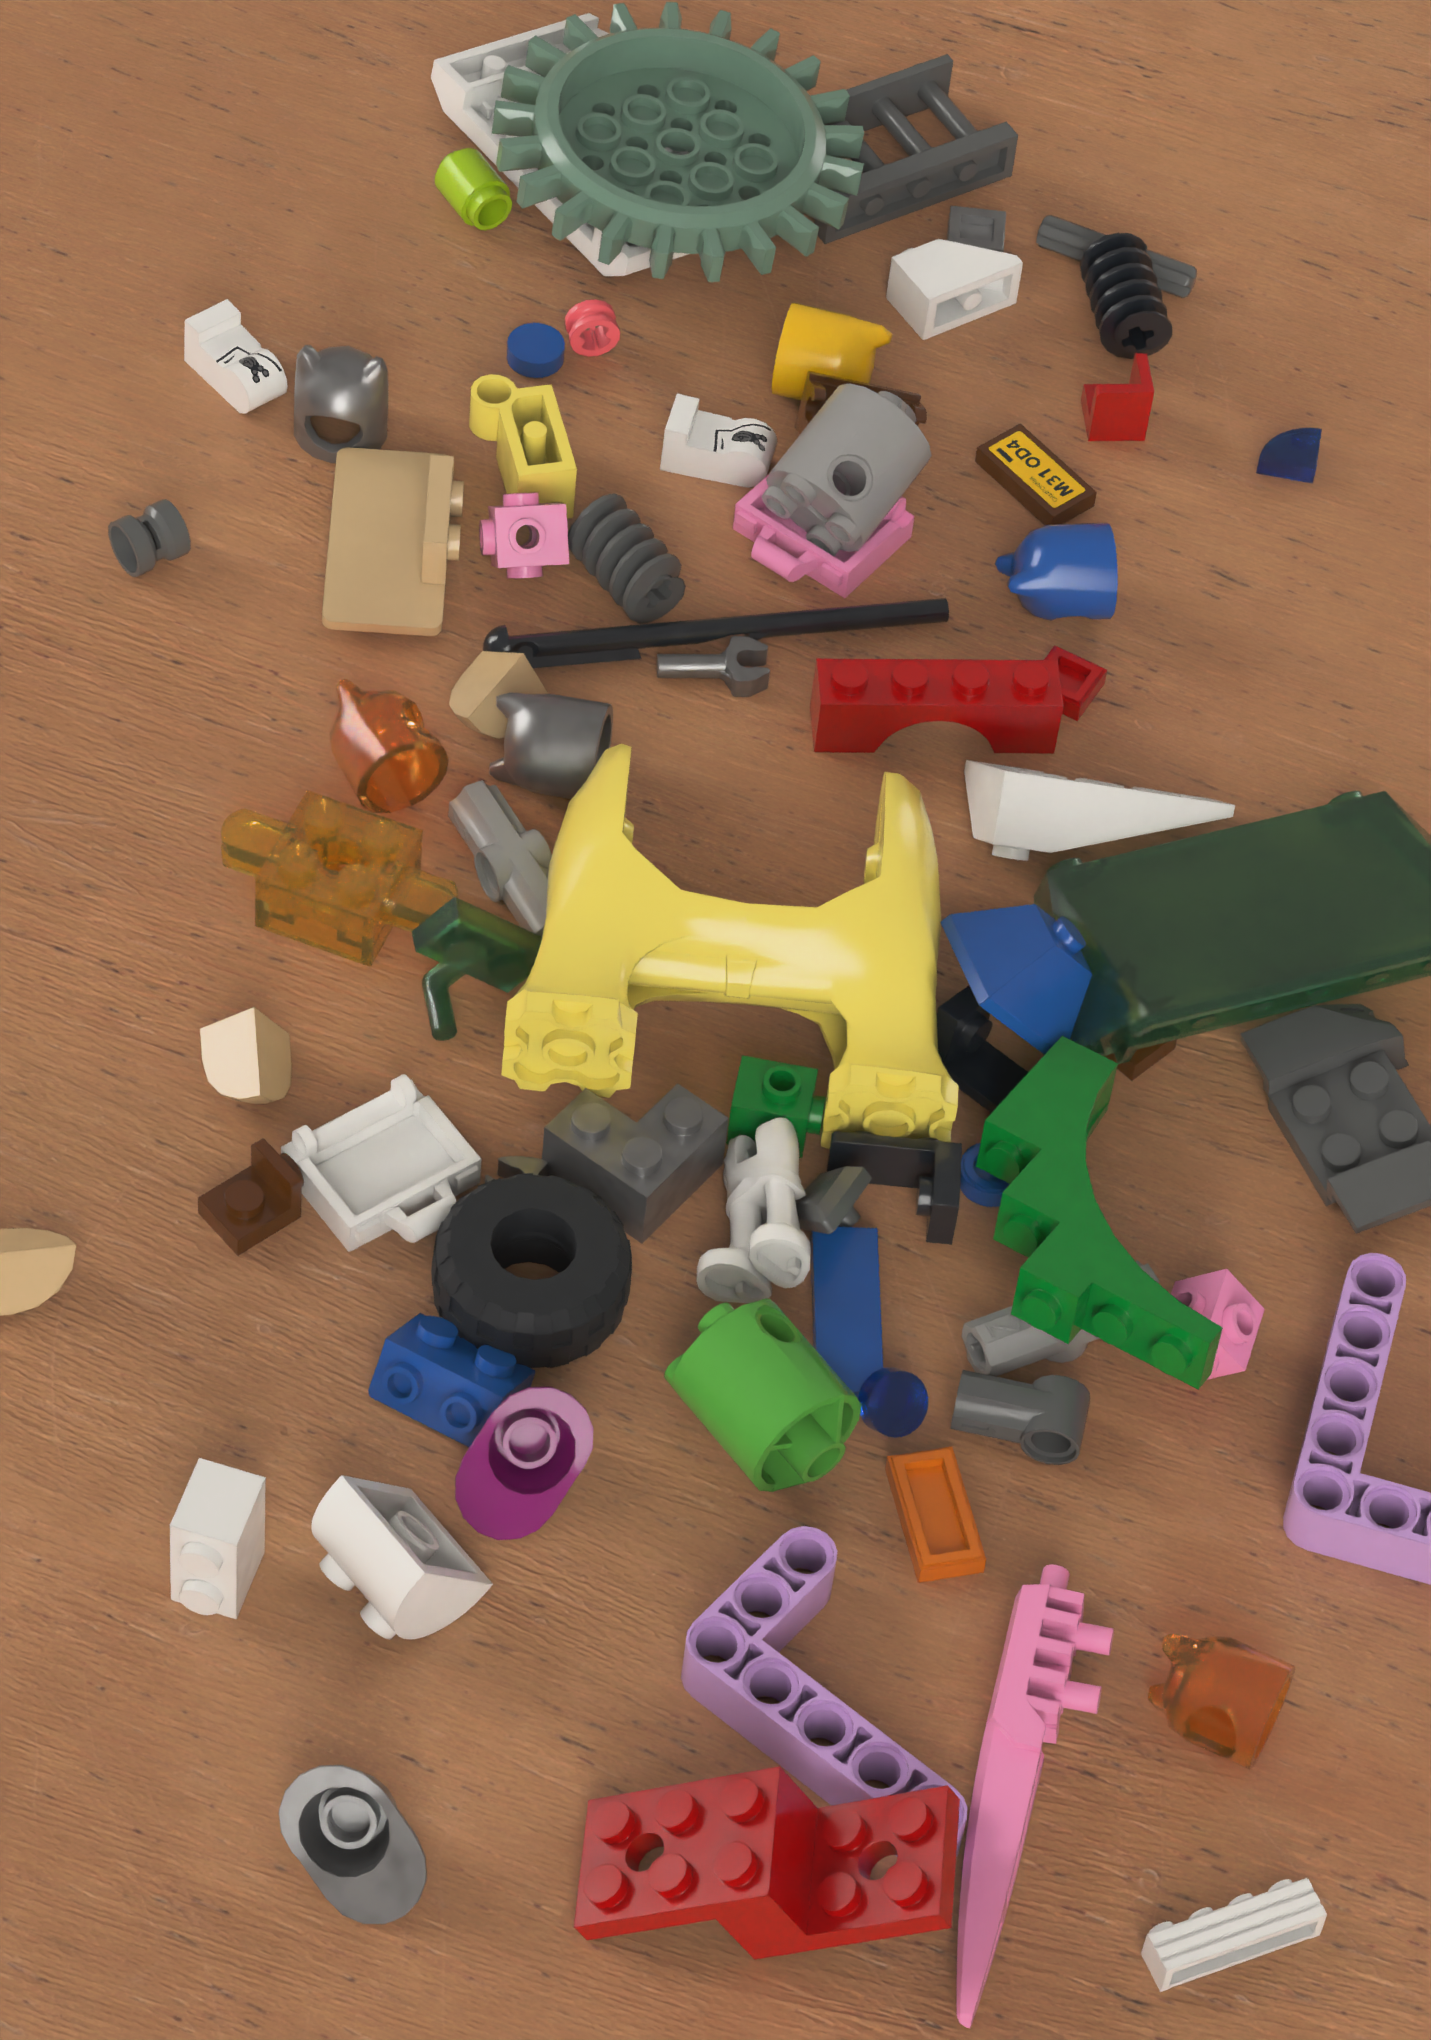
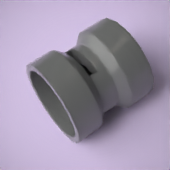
[108,499,191,577]

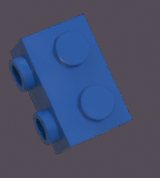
[368,1313,536,1447]

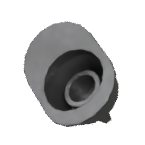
[279,1765,427,1924]

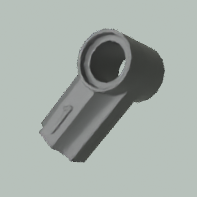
[950,1370,1090,1465]

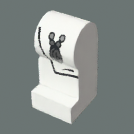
[184,299,288,414]
[660,393,777,488]

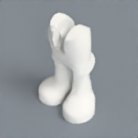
[696,1117,811,1303]

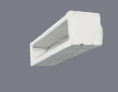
[1141,1878,1327,1992]

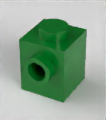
[726,1055,826,1158]

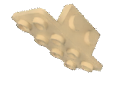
[322,447,464,636]

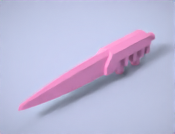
[956,1564,1114,2029]

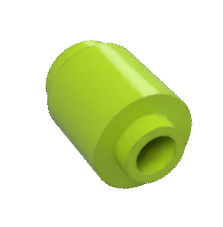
[435,148,512,230]

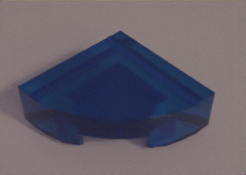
[1256,428,1322,483]

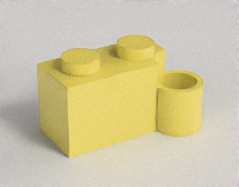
[469,374,577,519]

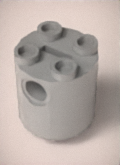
[762,383,932,556]

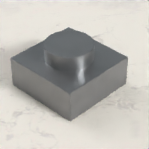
[947,206,1006,252]

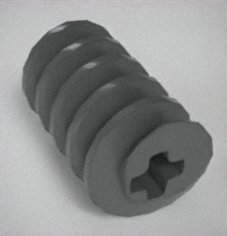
[568,493,686,624]

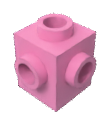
[479,492,569,578]
[1171,1269,1265,1380]

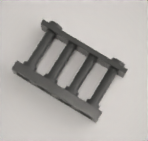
[814,54,1018,244]

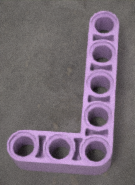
[1283,1253,1431,1585]
[681,1526,968,1857]

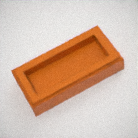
[885,1446,987,1583]

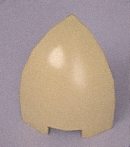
[449,651,548,739]
[200,1007,292,1104]
[0,1228,76,1316]

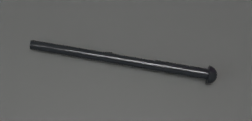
[483,598,949,668]

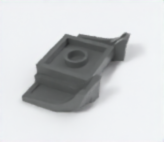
[1240,1004,1431,1234]

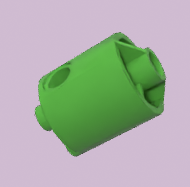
[664,1298,862,1492]

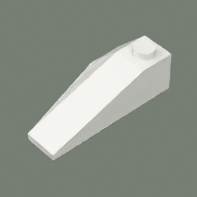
[964,760,1235,861]

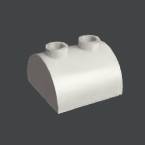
[311,1475,493,1640]

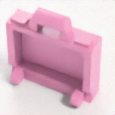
[733,474,914,598]

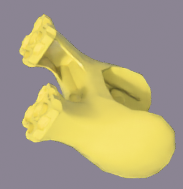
[501,744,959,1149]

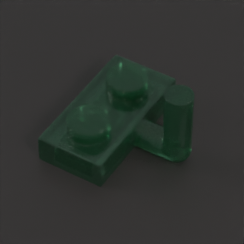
[411,897,542,1041]

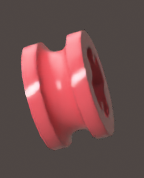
[565,299,620,357]

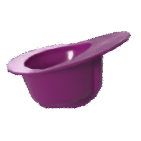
[455,1387,594,1540]

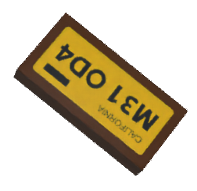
[975,423,1097,526]

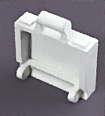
[281,1074,482,1252]

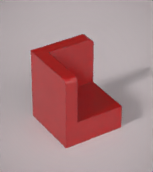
[1081,353,1154,441]

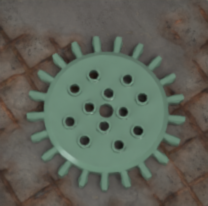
[492,2,864,282]

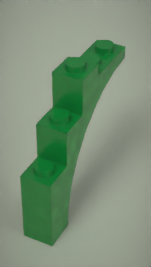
[976,1036,1223,1390]

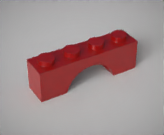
[810,658,1064,754]

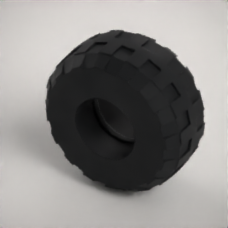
[431,1173,632,1368]

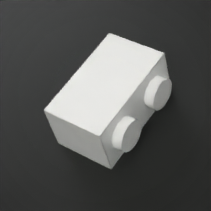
[170,1458,266,1619]

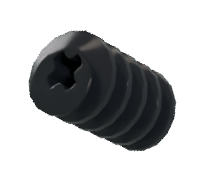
[1080,233,1173,359]

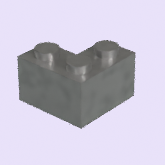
[542,1083,729,1244]

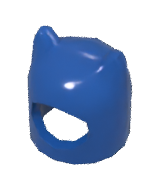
[995,523,1118,621]

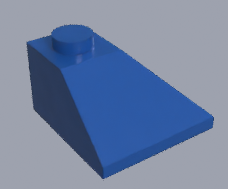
[940,904,1092,1055]

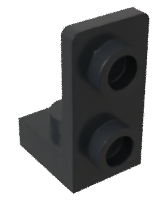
[936,985,1028,1113]
[826,1131,962,1245]

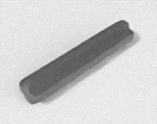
[1036,215,1197,298]

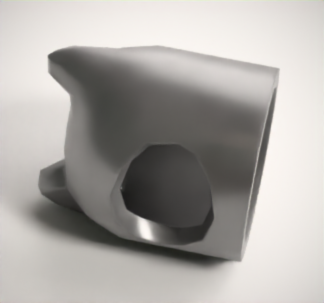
[294,345,388,463]
[489,692,613,799]

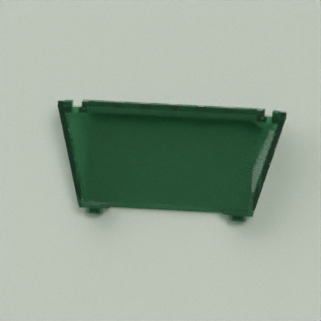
[1034,791,1431,1064]

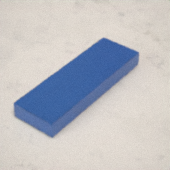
[810,1227,884,1405]

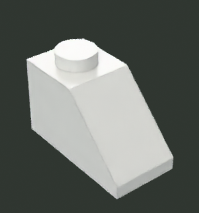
[886,239,1023,340]

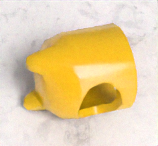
[771,303,893,400]

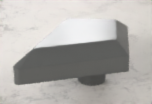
[795,1166,872,1234]

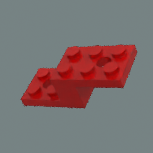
[574,1766,960,1960]

